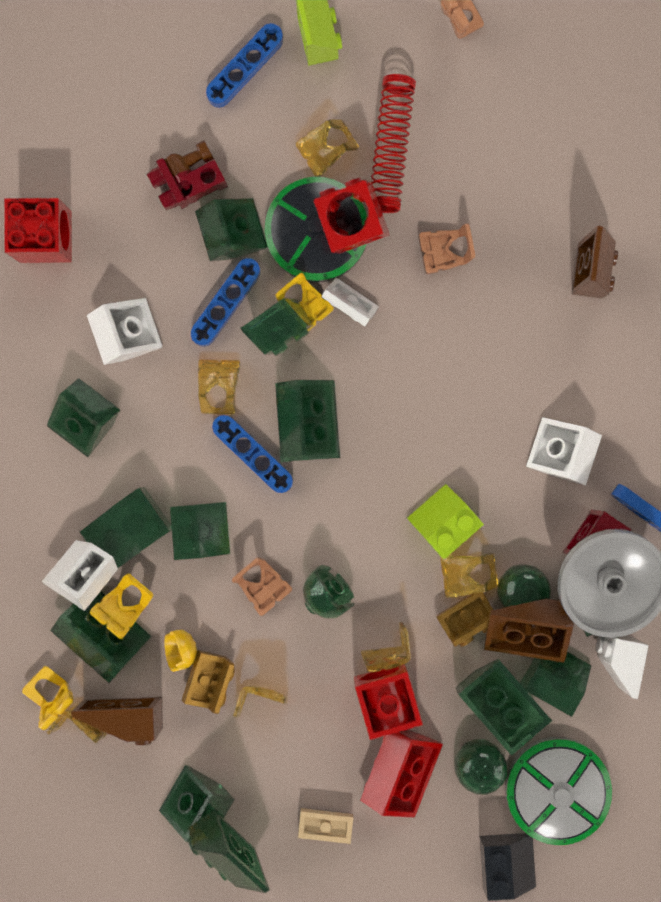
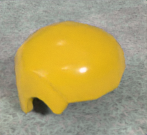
[164,629,197,672]

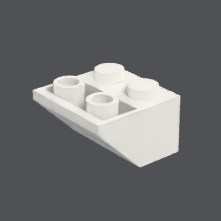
[42,540,118,611]

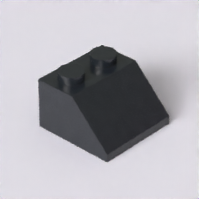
[479,833,536,901]

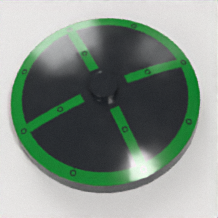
[265,177,367,282]

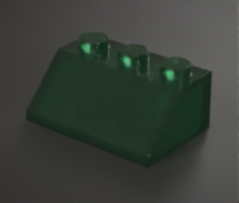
[275,380,340,462]
[50,591,152,683]
[455,659,552,756]
[187,810,270,893]

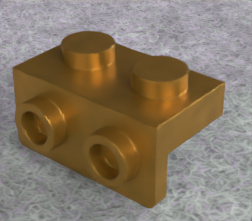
[436,589,493,647]
[181,650,235,714]

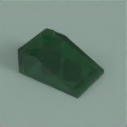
[80,487,174,569]

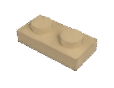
[298,808,353,844]

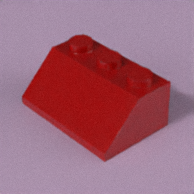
[360,729,443,818]

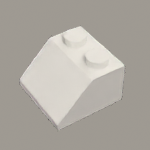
[87,298,163,365]
[526,417,602,486]
[596,636,648,699]

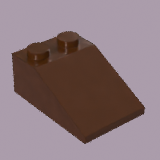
[572,225,618,298]
[484,599,574,662]
[71,697,163,746]

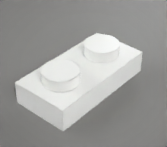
[322,278,379,326]

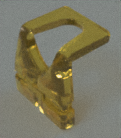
[295,119,359,177]
[198,359,241,414]
[440,553,498,598]
[361,622,411,672]
[233,686,288,717]
[46,706,108,743]

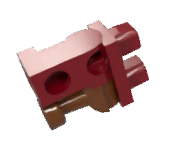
[146,140,228,210]

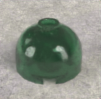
[497,563,551,607]
[303,565,355,619]
[454,739,507,795]

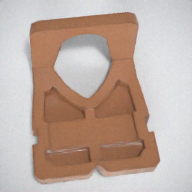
[440,0,484,39]
[418,224,475,275]
[232,557,293,616]

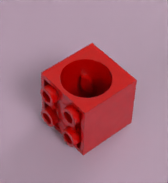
[314,178,390,254]
[4,198,72,263]
[354,662,423,740]

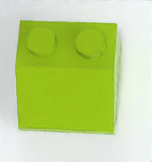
[296,0,342,66]
[407,484,484,560]

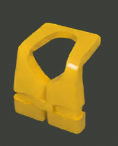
[275,273,333,335]
[90,573,154,639]
[22,666,73,730]

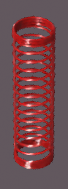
[371,74,416,213]

